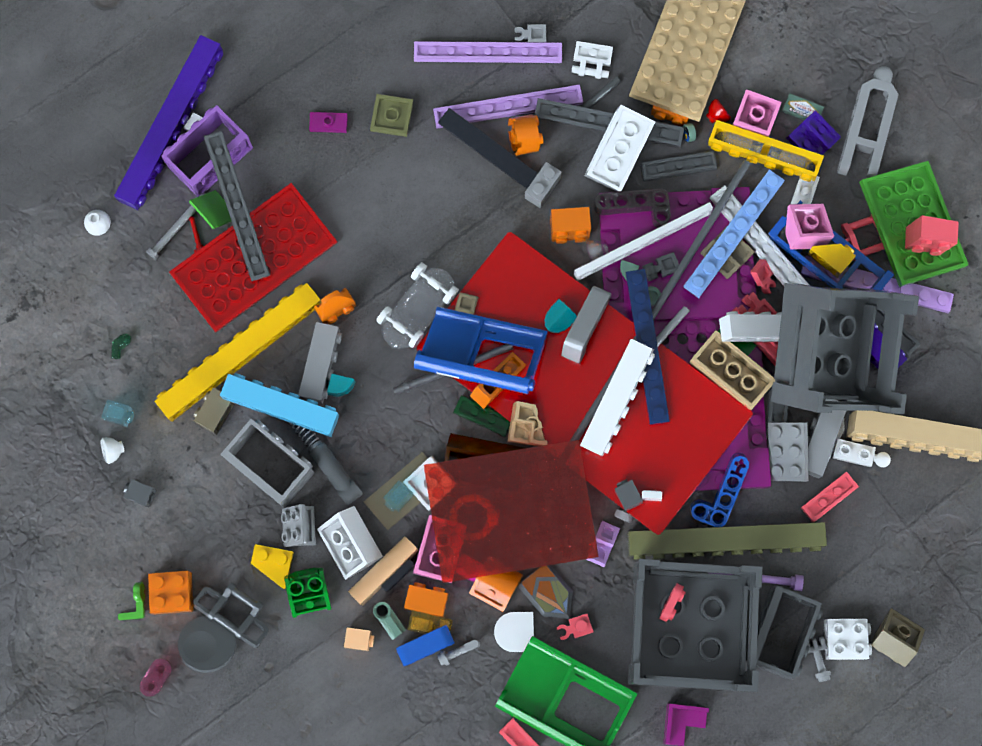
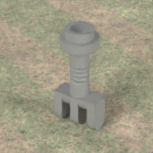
[807,636,831,682]
[437,640,480,666]

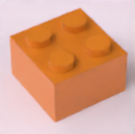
[550,207,591,244]
[148,571,194,615]

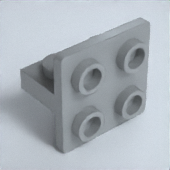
[281,504,316,547]

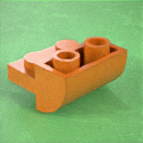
[469,556,523,612]

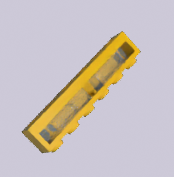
[708,120,824,182]

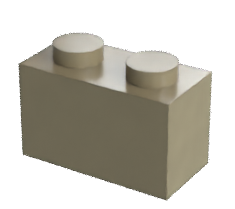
[193,388,235,435]

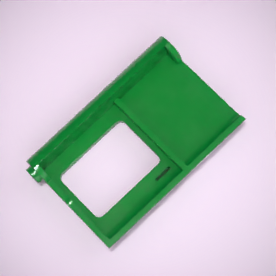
[495,636,637,746]

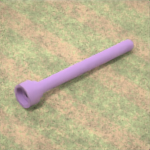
[708,572,804,591]

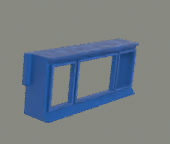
[768,200,894,290]

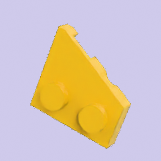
[251,544,294,589]

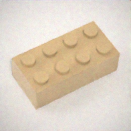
[689,331,775,410]

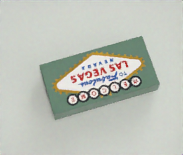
[782,93,824,120]

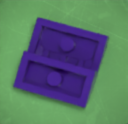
[786,110,841,155]

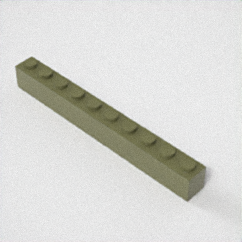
[627,522,827,560]

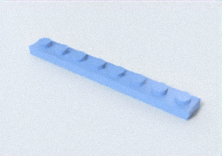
[684,170,785,298]

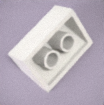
[317,506,383,580]

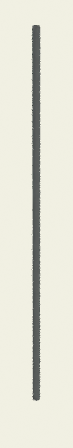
[513,160,751,537]

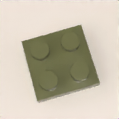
[370,94,413,137]

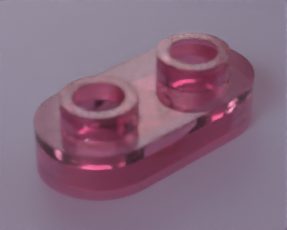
[140,659,171,697]

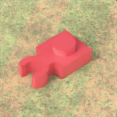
[750,259,776,294]
[557,614,593,640]

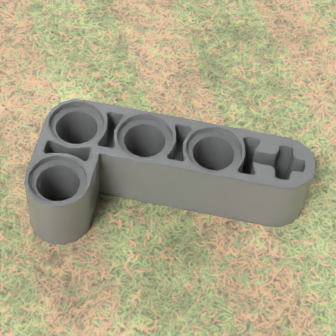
[561,286,612,364]

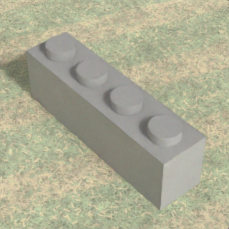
[298,322,342,404]
[808,399,847,479]

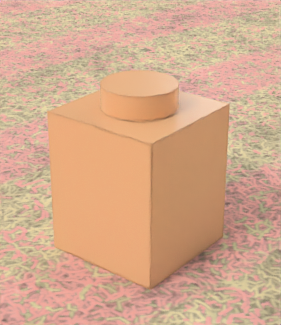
[344,628,375,651]

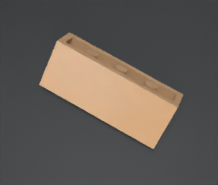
[348,536,419,606]

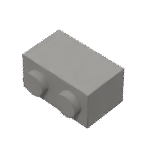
[525,162,562,208]

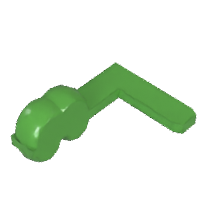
[118,582,145,620]

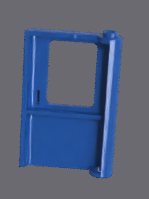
[414,307,548,394]

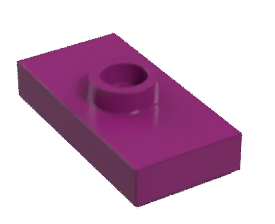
[309,112,348,133]

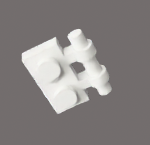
[571,41,613,79]

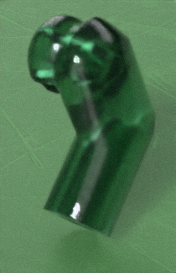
[111,334,132,359]

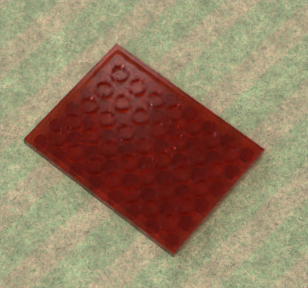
[423,440,599,583]

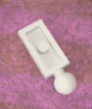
[833,439,891,467]

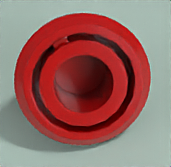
[706,99,731,124]

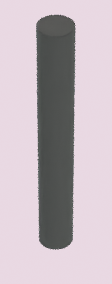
[581,76,621,109]

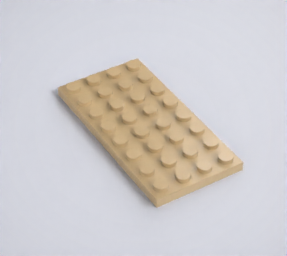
[629,0,746,122]

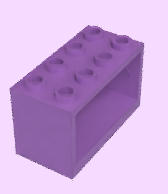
[161,105,253,197]

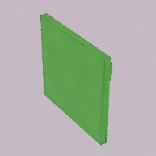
[189,190,232,229]

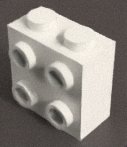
[824,619,872,660]

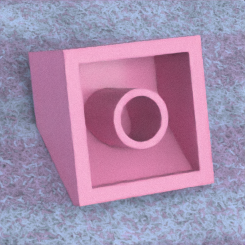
[785,204,834,249]

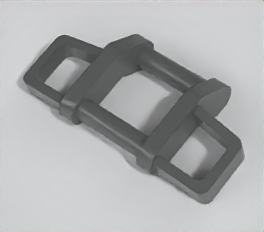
[193,582,269,648]

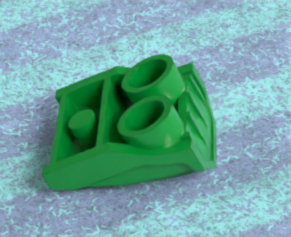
[284,567,331,618]

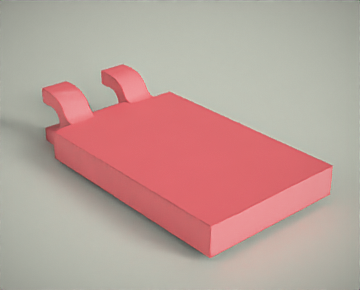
[731,292,778,366]

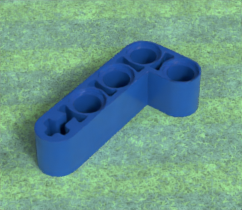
[691,452,749,527]

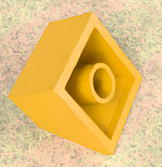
[808,244,856,278]

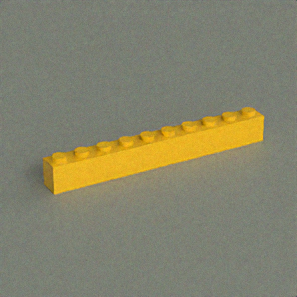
[154,283,322,422]

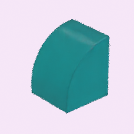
[327,374,356,397]

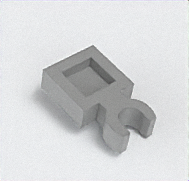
[515,24,546,43]

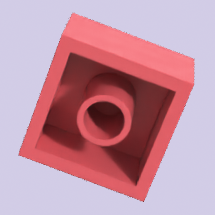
[905,215,959,256]

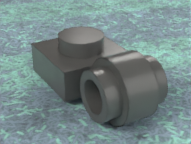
[642,252,679,281]

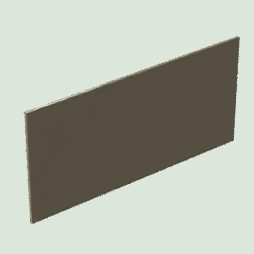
[364,452,428,530]

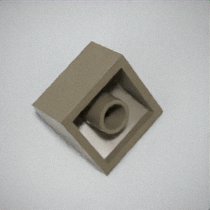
[871,608,925,667]

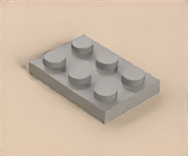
[768,422,809,482]

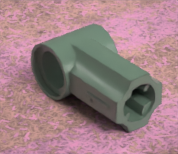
[373,602,406,640]

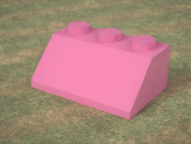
[413,515,467,583]

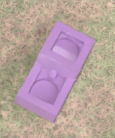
[586,521,620,567]

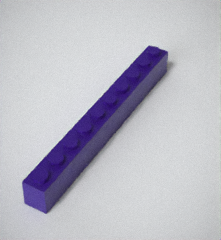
[114,35,223,210]

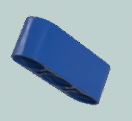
[396,625,455,667]

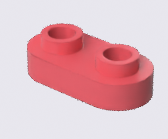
[659,583,686,622]

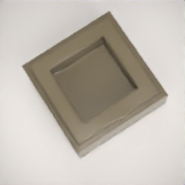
[455,292,479,315]

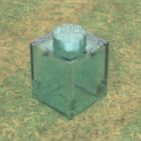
[101,400,134,427]
[383,481,414,512]

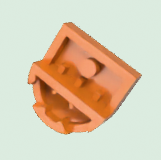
[314,288,356,325]

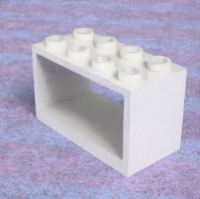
[584,105,655,192]

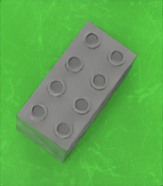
[220,419,315,508]

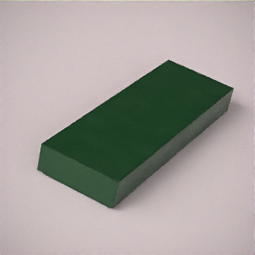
[453,395,510,437]

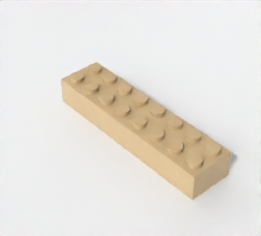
[846,411,982,462]

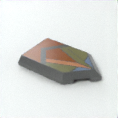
[518,561,573,619]

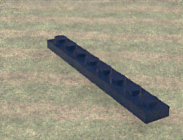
[626,269,670,425]

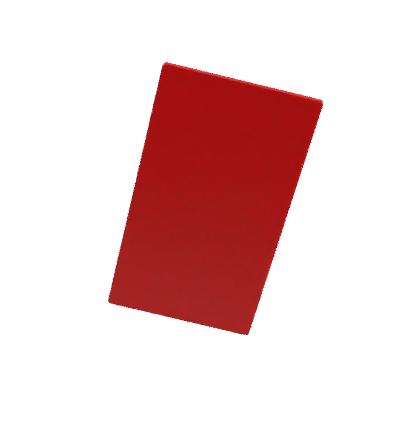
[417,232,753,535]

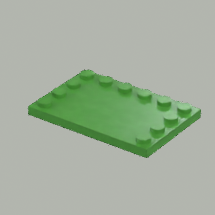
[859,161,968,287]

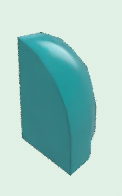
[544,299,577,333]

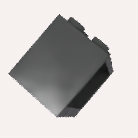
[746,586,823,679]

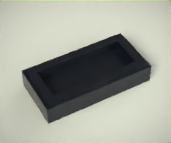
[381,559,415,592]

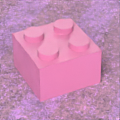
[733,89,782,137]

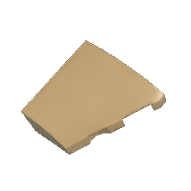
[508,401,547,447]

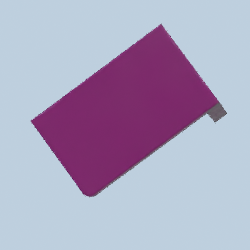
[663,704,709,746]

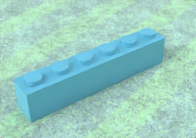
[220,373,339,437]

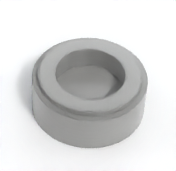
[614,509,634,524]

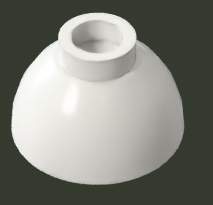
[84,210,111,235]
[100,437,124,464]

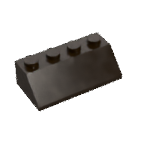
[443,433,526,492]

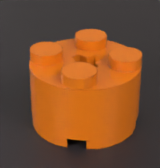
[508,114,543,156]

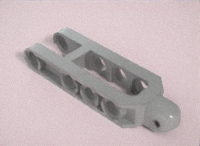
[837,66,899,179]

